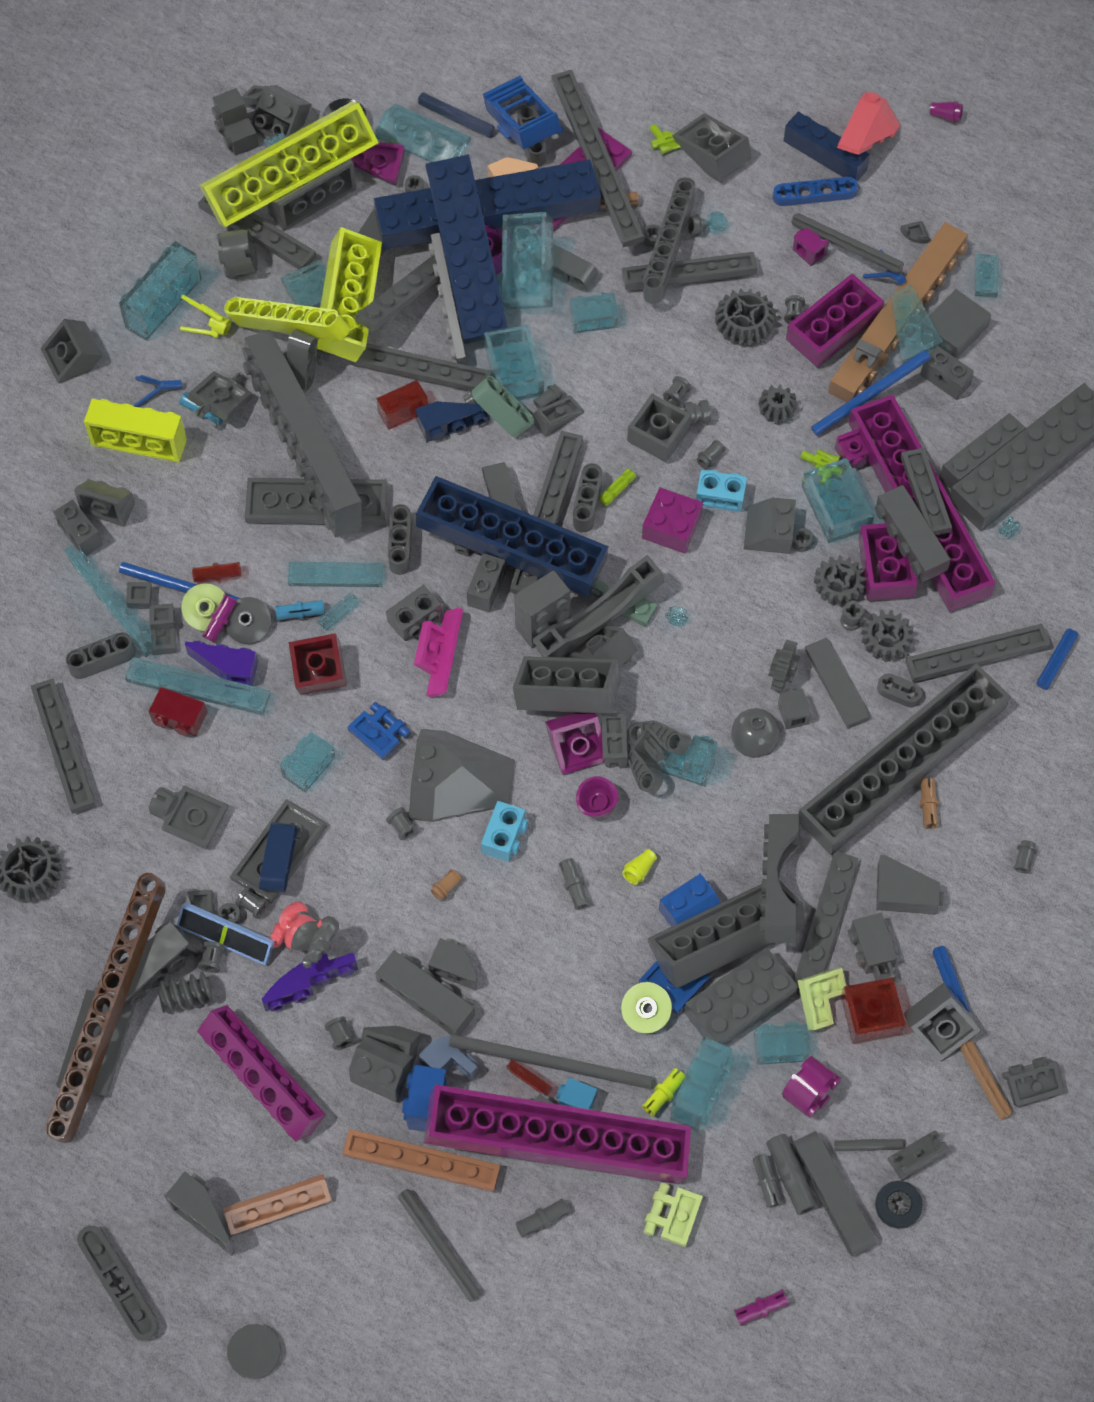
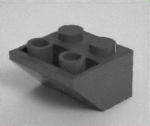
[251,85,312,142]

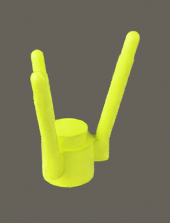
[180,295,232,338]

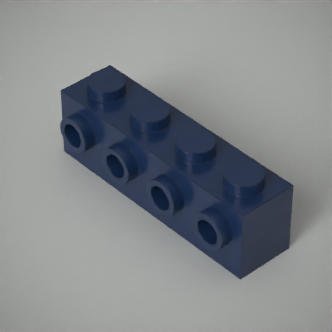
[784,111,870,182]

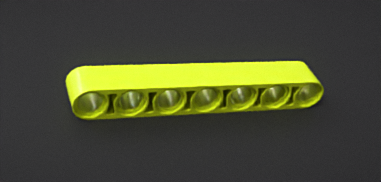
[224,297,350,340]

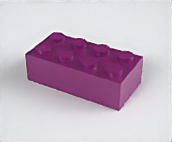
[786,273,884,368]

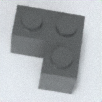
[211,88,259,156]

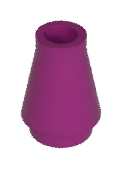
[930,101,963,123]

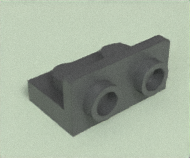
[1002,1057,1065,1107]

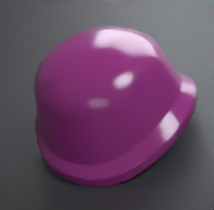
[576,776,619,819]

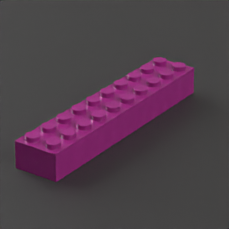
[849,394,996,612]
[424,1084,691,1184]

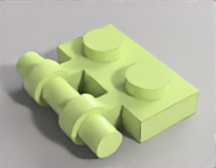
[643,1183,703,1248]

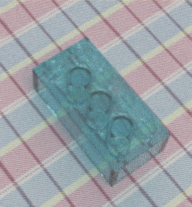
[502,212,553,310]
[119,241,202,341]

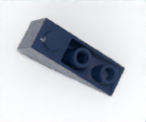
[415,401,490,443]

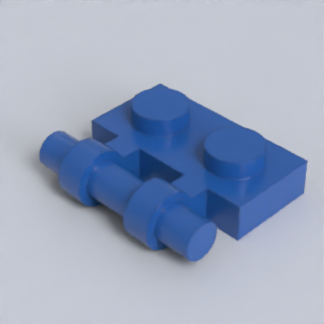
[348,702,411,760]

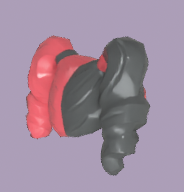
[270,902,339,969]

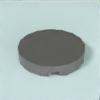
[227,1324,281,1379]

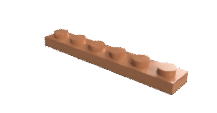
[342,1129,500,1193]

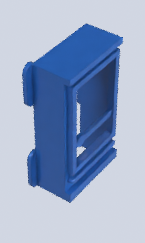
[483,76,563,150]

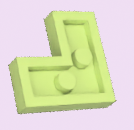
[798,968,847,1030]

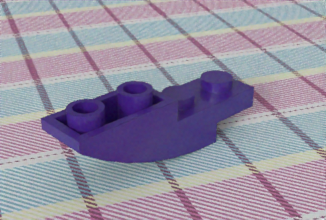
[262,952,358,1012]

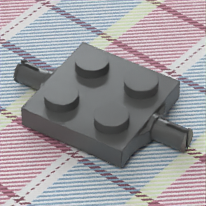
[188,371,252,421]

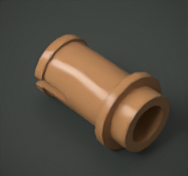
[431,869,462,900]

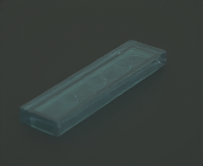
[288,562,383,587]

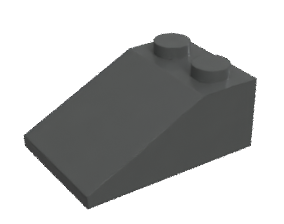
[672,113,752,181]
[164,1171,235,1256]

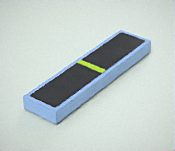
[177,902,275,965]

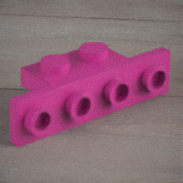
[414,608,463,698]

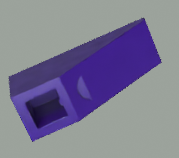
[185,641,258,687]

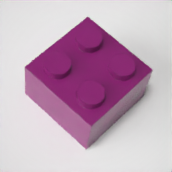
[642,487,703,554]

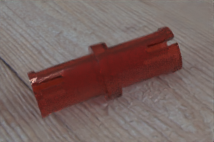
[192,561,241,582]

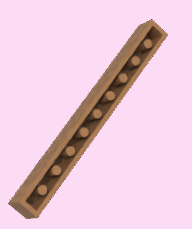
[828,222,968,402]

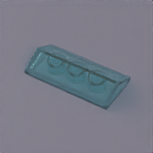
[374,103,471,162]

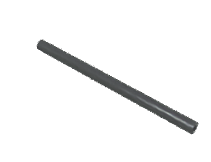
[448,1034,652,1089]

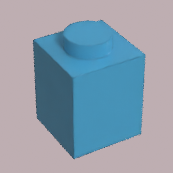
[556,1078,597,1110]

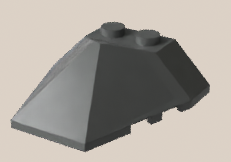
[409,729,515,822]

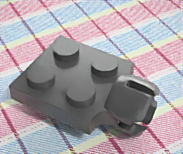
[149,785,228,850]

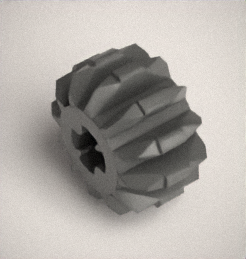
[758,384,798,424]

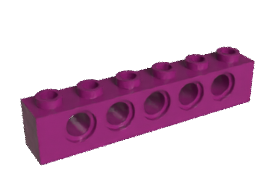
[197,1005,326,1142]

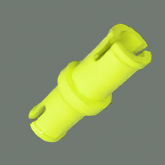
[641,1068,687,1117]

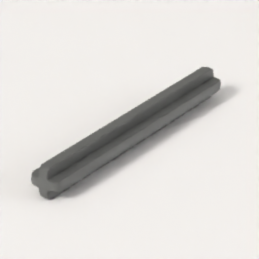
[398,1189,481,1302]

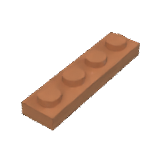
[223,1174,332,1235]

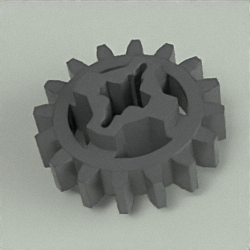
[814,555,866,606]
[861,610,914,660]
[768,639,800,692]

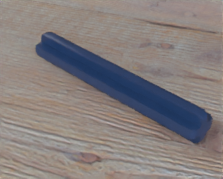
[418,92,495,137]

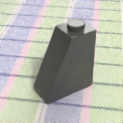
[876,855,944,915]

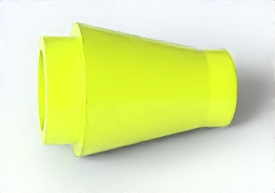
[622,849,657,885]

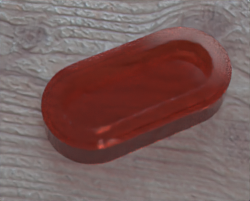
[506,1060,553,1096]

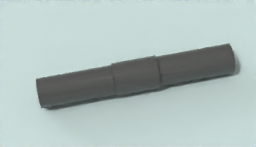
[834,1139,903,1151]

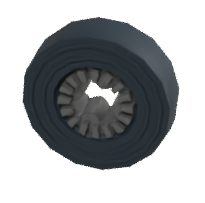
[875,1180,923,1229]

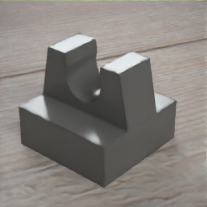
[854,339,883,367]

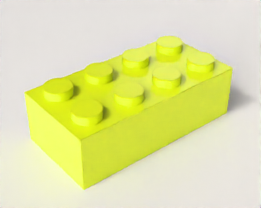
[84,399,187,463]

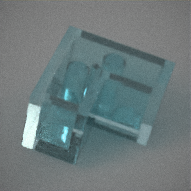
[660,734,718,787]

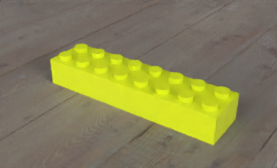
[199,101,379,227]

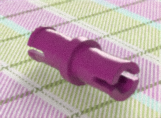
[202,594,238,643]
[734,1289,789,1326]

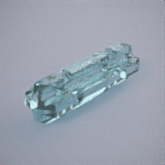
[318,593,358,630]

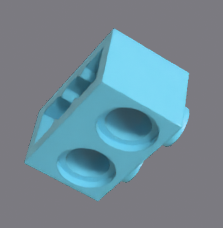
[696,470,747,512]
[481,801,529,862]

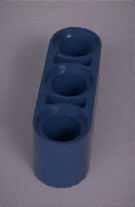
[259,822,297,893]

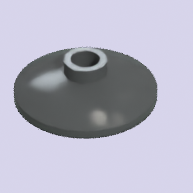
[225,597,272,644]

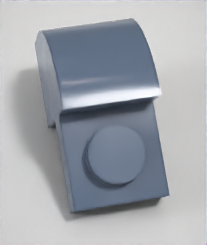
[419,1036,478,1081]

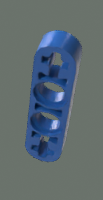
[773,177,858,206]

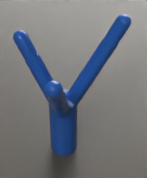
[863,249,906,285]
[134,375,182,407]

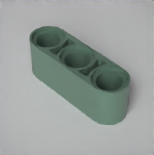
[471,376,534,438]

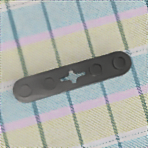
[77,1226,159,1342]

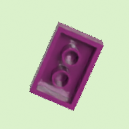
[858,523,917,601]

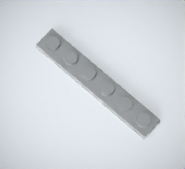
[429,233,469,365]

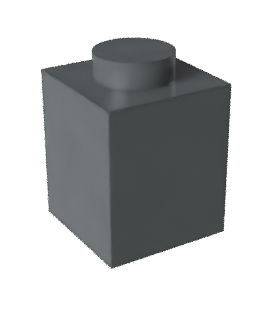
[778,689,811,729]

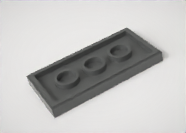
[230,799,327,904]
[56,990,136,1098]

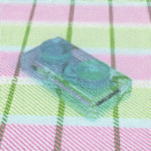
[975,254,999,298]

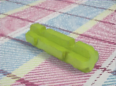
[599,468,636,506]

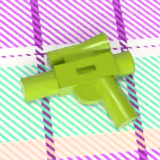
[649,124,681,155]
[800,449,843,487]

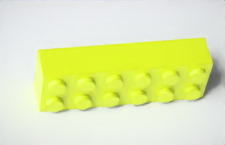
[317,227,382,362]

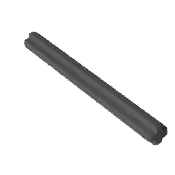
[791,213,904,273]

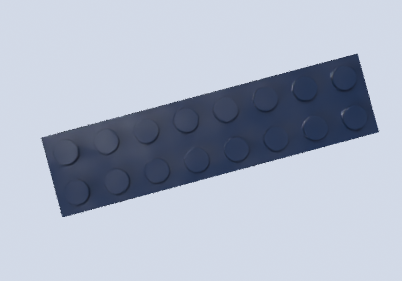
[425,154,509,344]
[416,476,609,597]

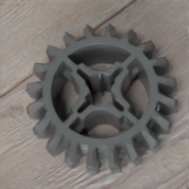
[715,288,776,347]
[0,836,63,903]

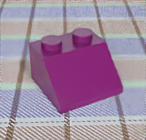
[545,712,605,775]

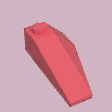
[837,92,900,155]

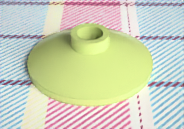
[181,583,225,631]
[621,982,672,1033]

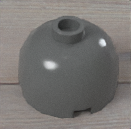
[731,708,780,758]

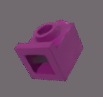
[793,227,829,266]
[835,429,869,470]

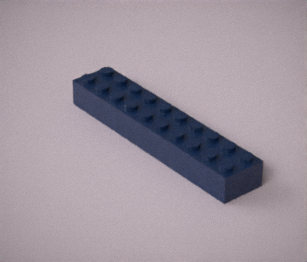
[374,159,601,250]

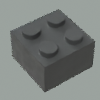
[627,394,691,462]

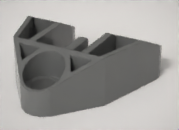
[626,720,691,794]

